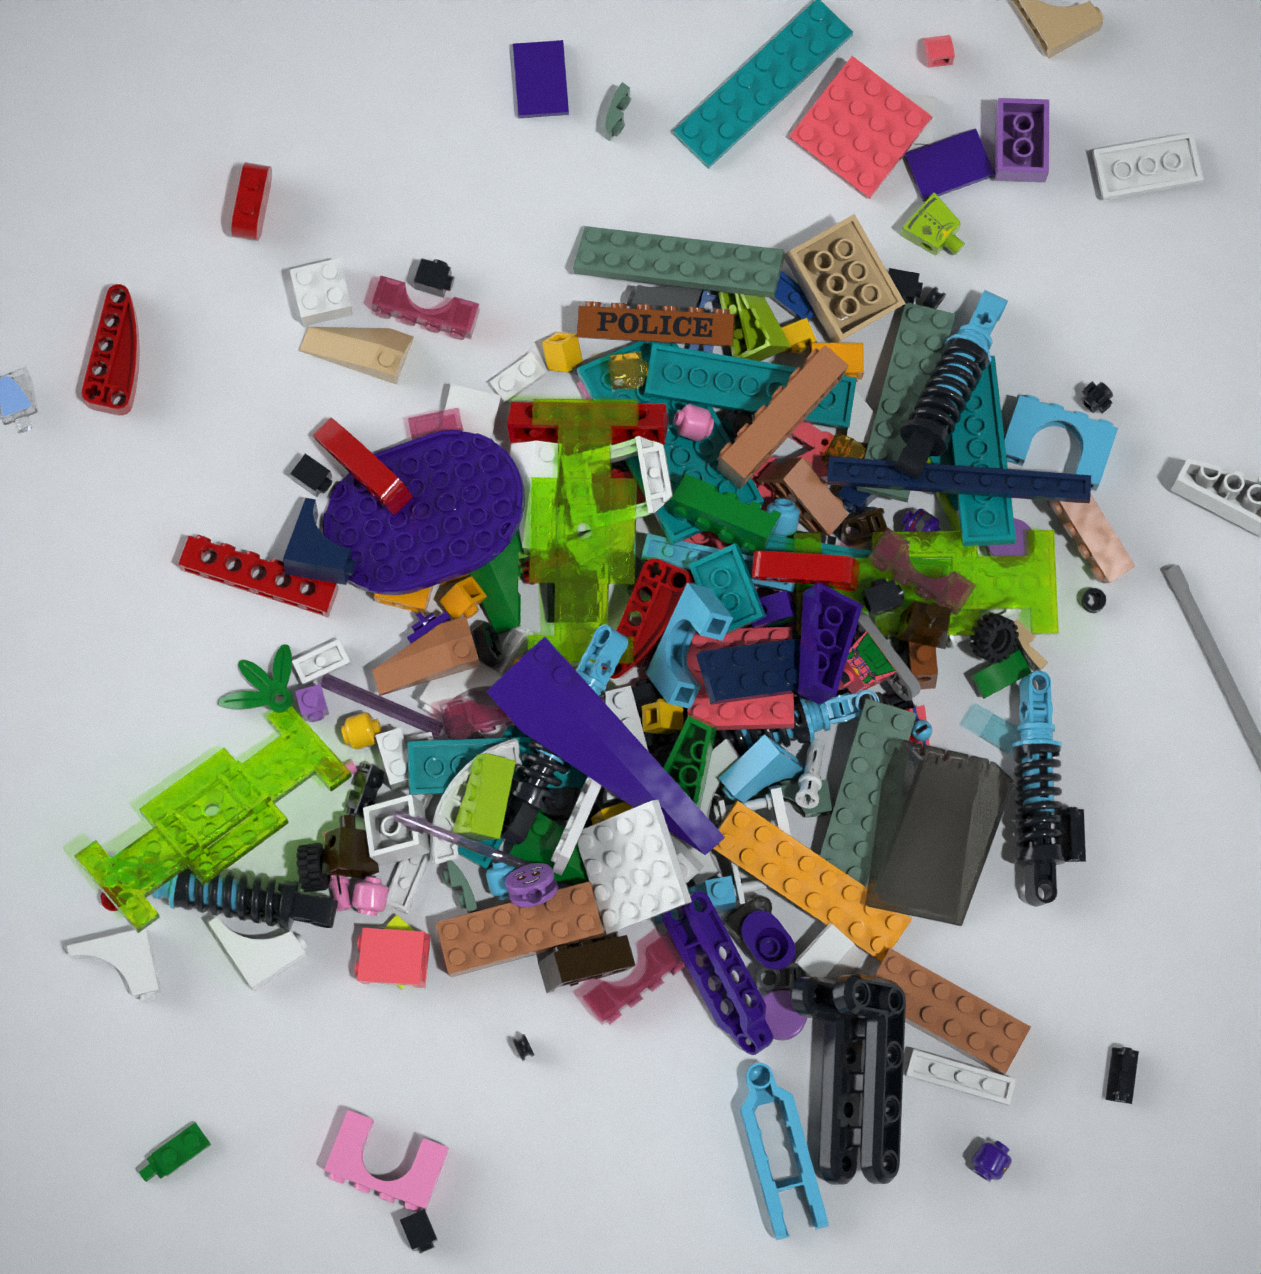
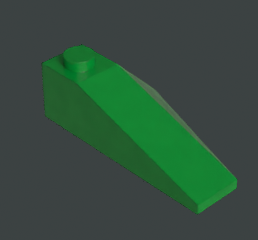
[469,530,521,634]

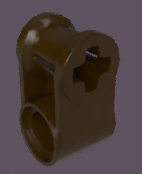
[839,508,892,546]

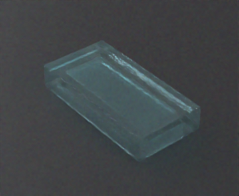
[963,704,1020,754]

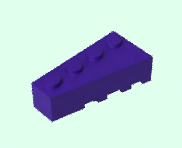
[798,582,863,705]

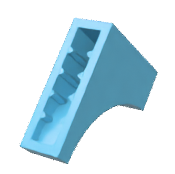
[719,734,805,803]
[655,876,736,924]

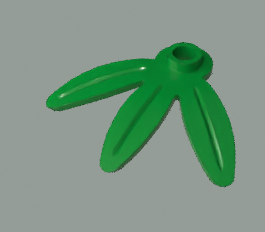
[218,644,293,713]

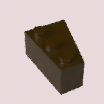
[538,933,635,993]

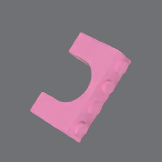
[324,1110,449,1212]

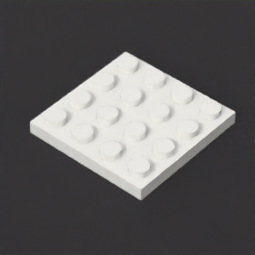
[577,800,692,934]

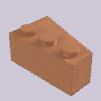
[757,457,849,536]

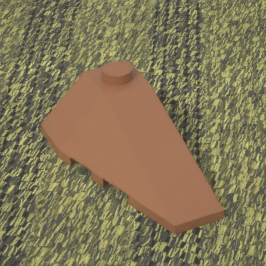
[372,616,481,696]

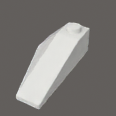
[510,441,563,552]

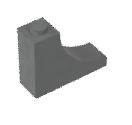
[626,285,704,312]

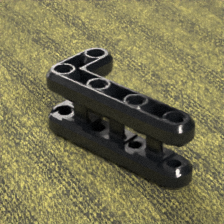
[790,974,906,1185]

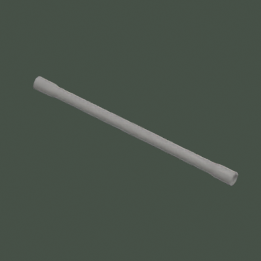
[1165,565,1261,765]

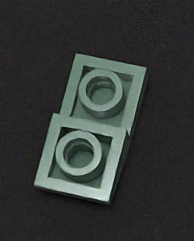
[605,82,631,141]
[443,860,478,914]

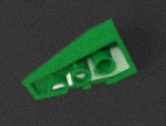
[507,812,589,885]

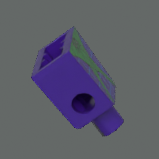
[745,590,799,629]

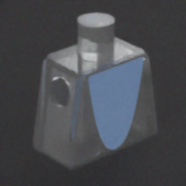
[0,367,38,433]

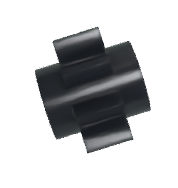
[1081,381,1113,414]

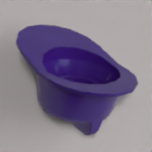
[741,910,796,970]

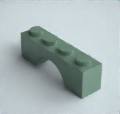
[723,777,832,818]

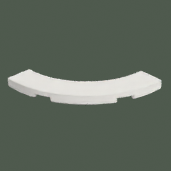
[430,738,522,865]
[681,739,740,885]

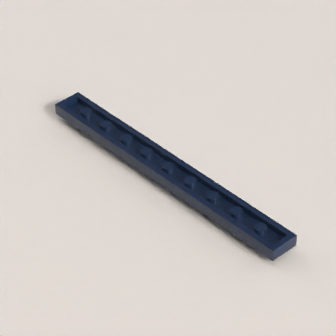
[827,456,1091,503]

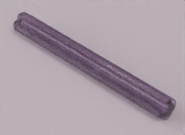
[321,674,443,736]

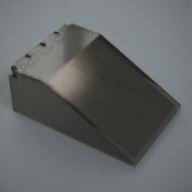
[866,740,1014,926]

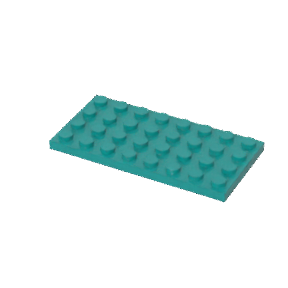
[577,341,764,545]

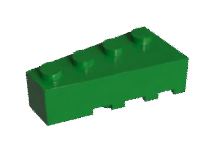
[664,714,717,809]

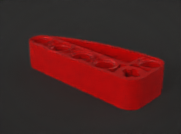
[81,284,140,416]
[312,417,413,515]
[602,558,694,679]

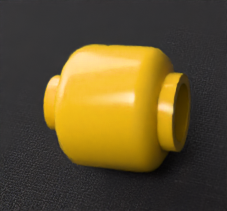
[341,712,382,750]

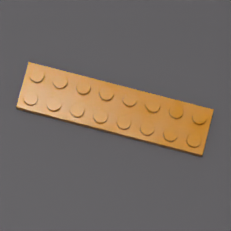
[713,800,913,962]

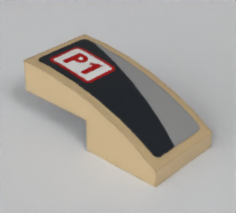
[1014,619,1048,671]

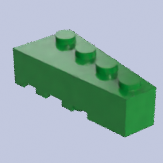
[668,474,781,556]

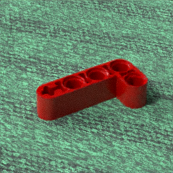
[751,551,860,591]

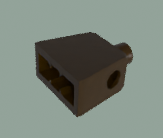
[897,601,951,649]
[322,815,379,879]

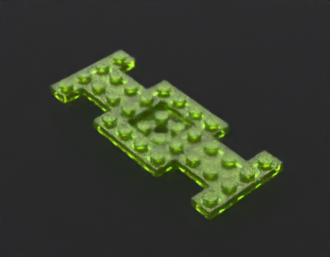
[528,399,638,663]
[794,530,1059,639]
[74,706,352,933]

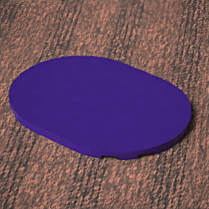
[323,430,525,595]

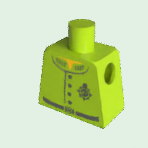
[901,193,965,255]

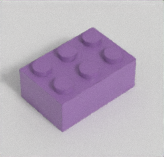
[995,98,1049,182]

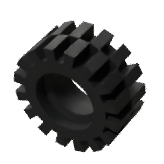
[970,612,1019,664]
[296,843,329,893]

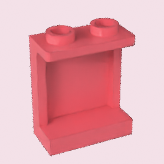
[355,928,431,988]

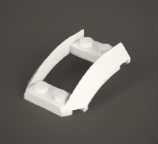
[562,436,673,533]

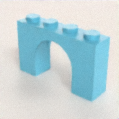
[1005,395,1118,491]
[646,582,733,709]

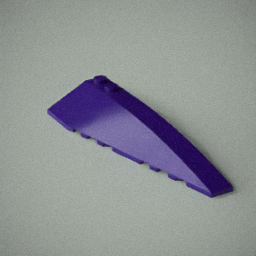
[486,637,725,855]

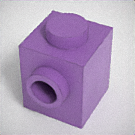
[295,684,329,722]

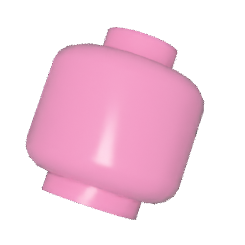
[673,404,714,442]
[352,876,389,916]

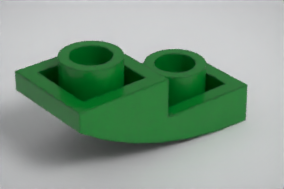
[971,650,1032,699]

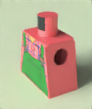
[838,631,897,694]

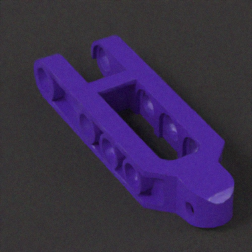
[660,891,773,1055]

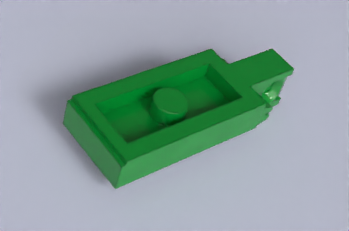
[139,1122,212,1182]

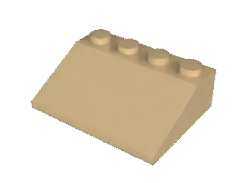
[784,214,906,343]

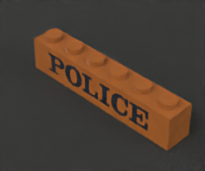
[577,301,735,347]

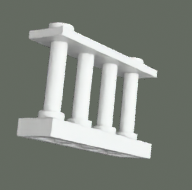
[713,784,791,904]

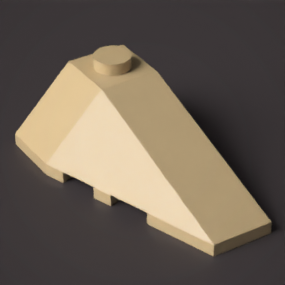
[300,327,414,384]

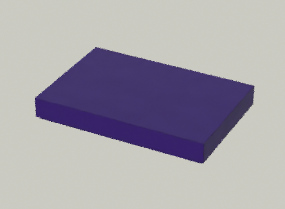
[513,40,569,119]
[904,128,995,202]

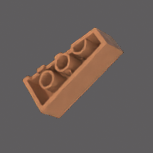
[1045,495,1135,583]

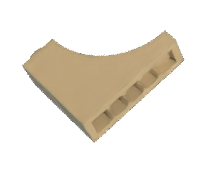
[1012,0,1103,59]

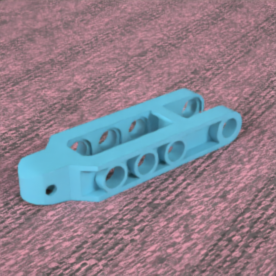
[740,1063,829,1241]

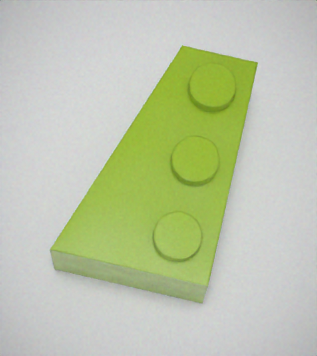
[718,291,791,361]
[451,753,516,841]

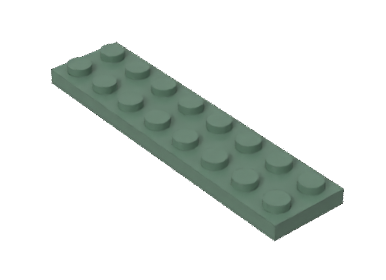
[573,226,785,298]
[857,303,956,503]
[819,698,917,886]

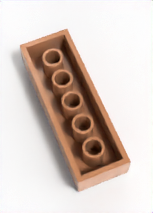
[717,345,849,490]
[436,881,606,977]
[874,948,1031,1075]

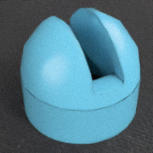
[911,720,932,742]

